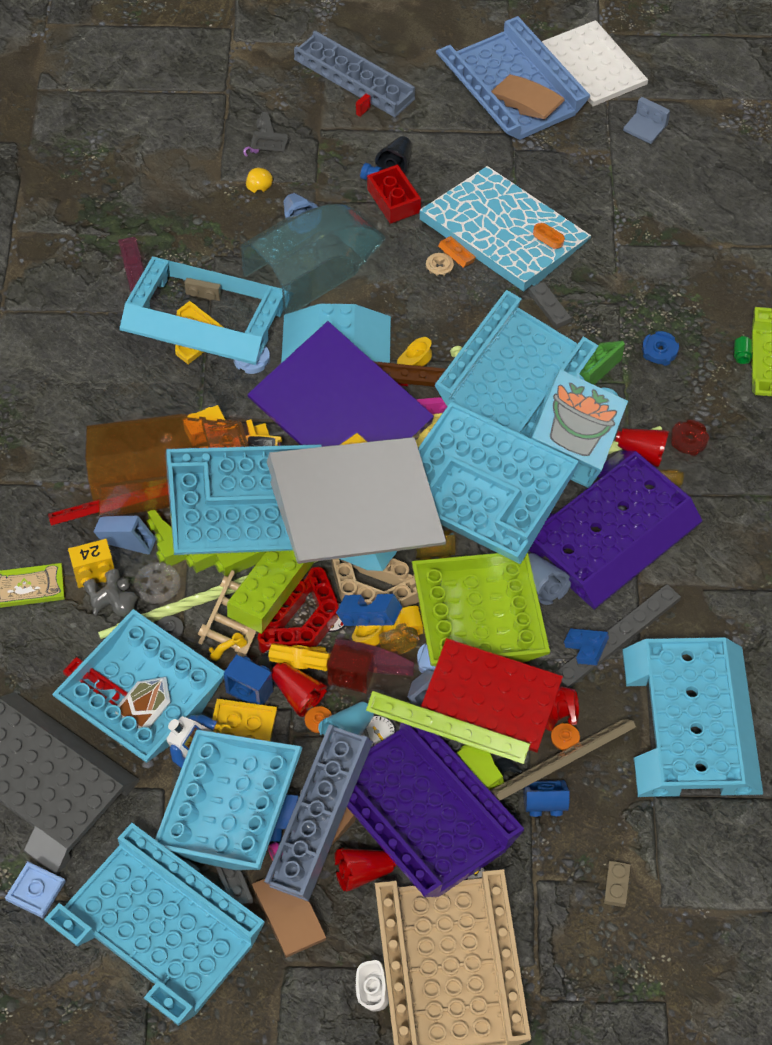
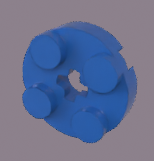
[642,331,679,366]

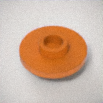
[305,706,332,733]
[551,723,580,750]

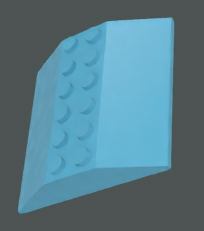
[281,304,391,363]
[52,609,225,763]
[155,729,302,870]

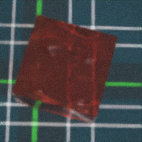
[327,644,373,694]

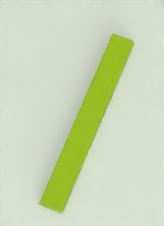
[366,691,530,764]

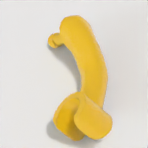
[209,633,247,661]

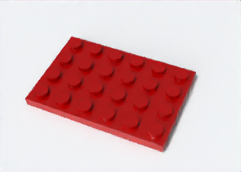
[421,638,563,752]

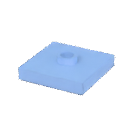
[5,862,65,918]

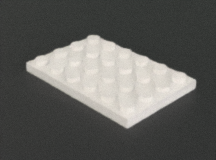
[542,20,648,106]

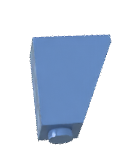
[94,516,156,554]

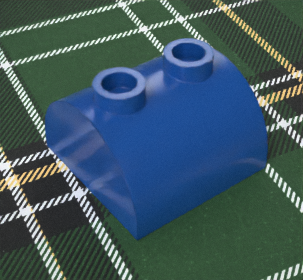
[523,780,569,817]

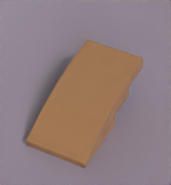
[491,74,565,119]
[252,875,326,958]

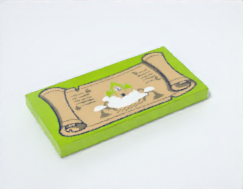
[0,563,65,608]

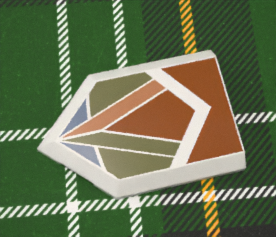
[115,677,170,729]

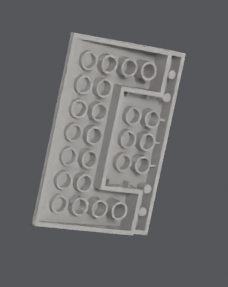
[267,437,446,564]

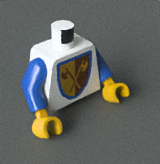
[167,715,231,768]

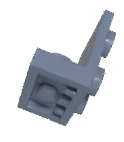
[623,97,670,144]

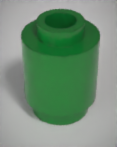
[734,336,753,364]

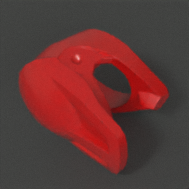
[546,686,579,731]

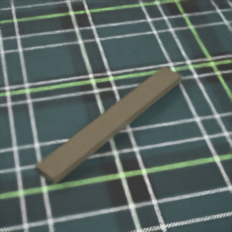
[489,719,636,801]

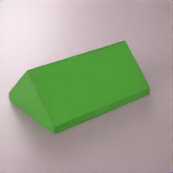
[580,341,625,385]

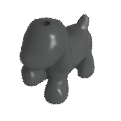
[83,569,138,617]

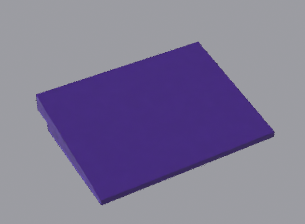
[247,321,434,447]

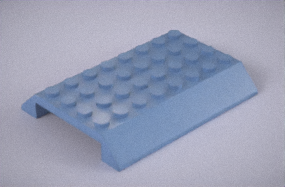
[436,16,590,140]

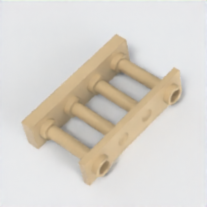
[198,570,256,657]

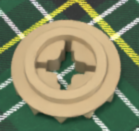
[426,253,454,276]

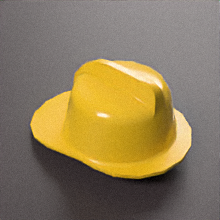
[397,337,432,366]
[352,625,384,651]

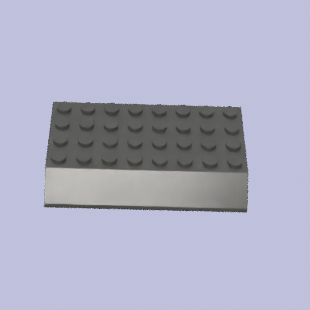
[0,692,139,875]

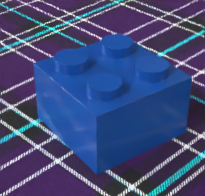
[224,654,273,705]

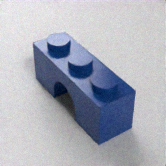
[336,594,402,626]

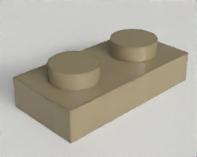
[185,278,222,301]
[604,861,631,907]

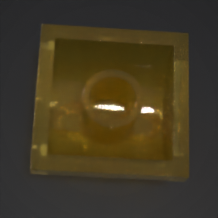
[414,530,455,560]

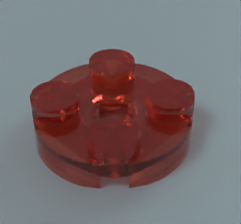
[671,420,709,456]

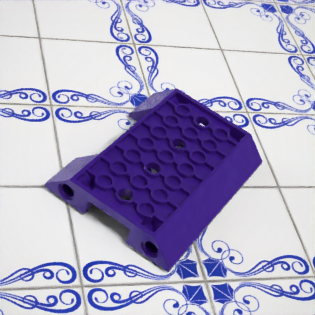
[529,450,702,610]

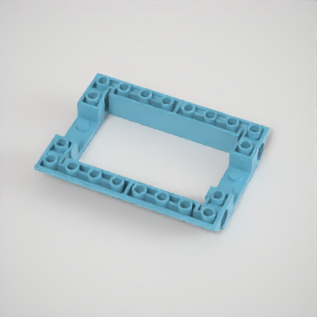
[120,256,292,365]

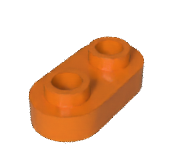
[533,223,565,249]

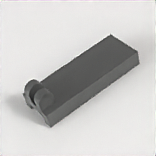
[215,866,253,908]

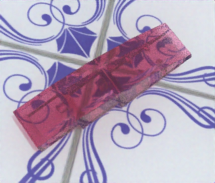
[335,639,414,676]

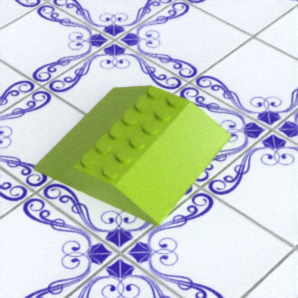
[412,552,550,666]

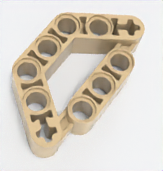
[331,558,419,608]

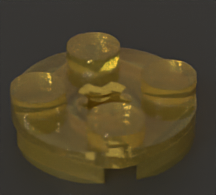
[379,623,420,655]

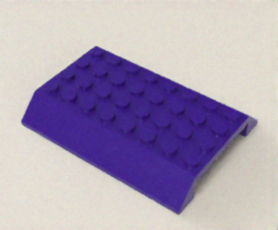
[347,723,524,898]

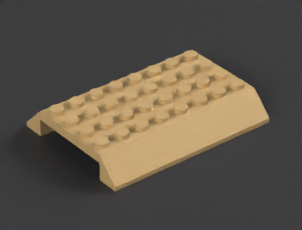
[375,869,531,1045]

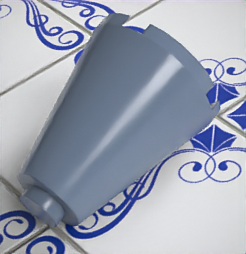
[528,553,571,605]

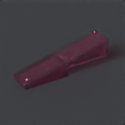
[118,237,144,293]

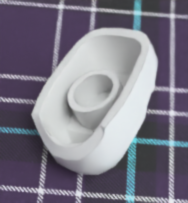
[356,960,389,1011]

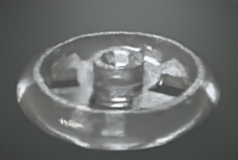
[134,562,181,603]

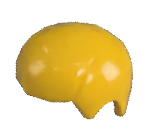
[245,168,273,193]

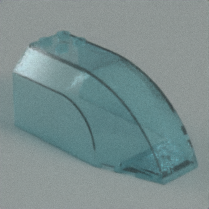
[241,204,385,315]

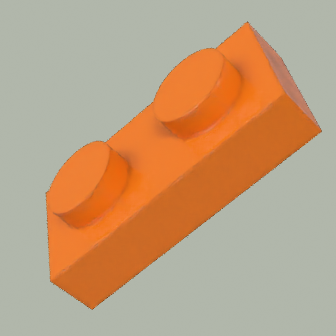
[438,236,476,268]

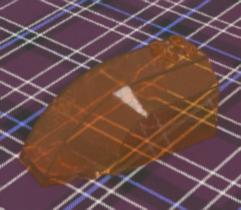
[85,414,249,517]

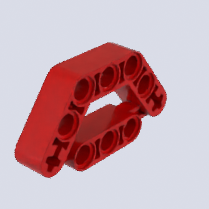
[258,567,338,653]

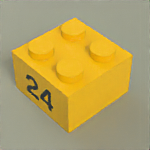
[68,539,114,588]

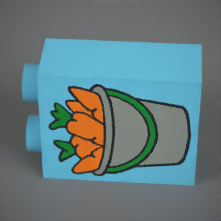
[528,369,628,488]

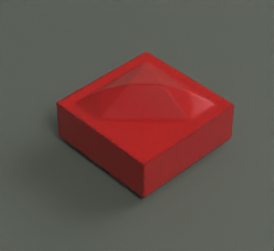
[356,93,371,117]

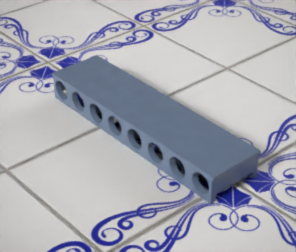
[294,31,415,117]
[264,724,373,902]

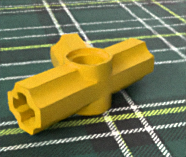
[268,643,332,671]

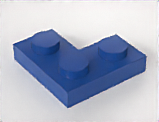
[564,629,609,665]

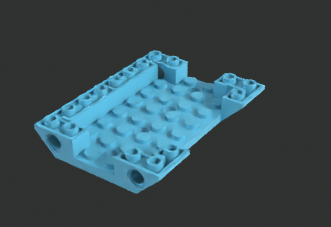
[623,638,763,797]

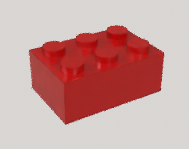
[367,164,421,224]

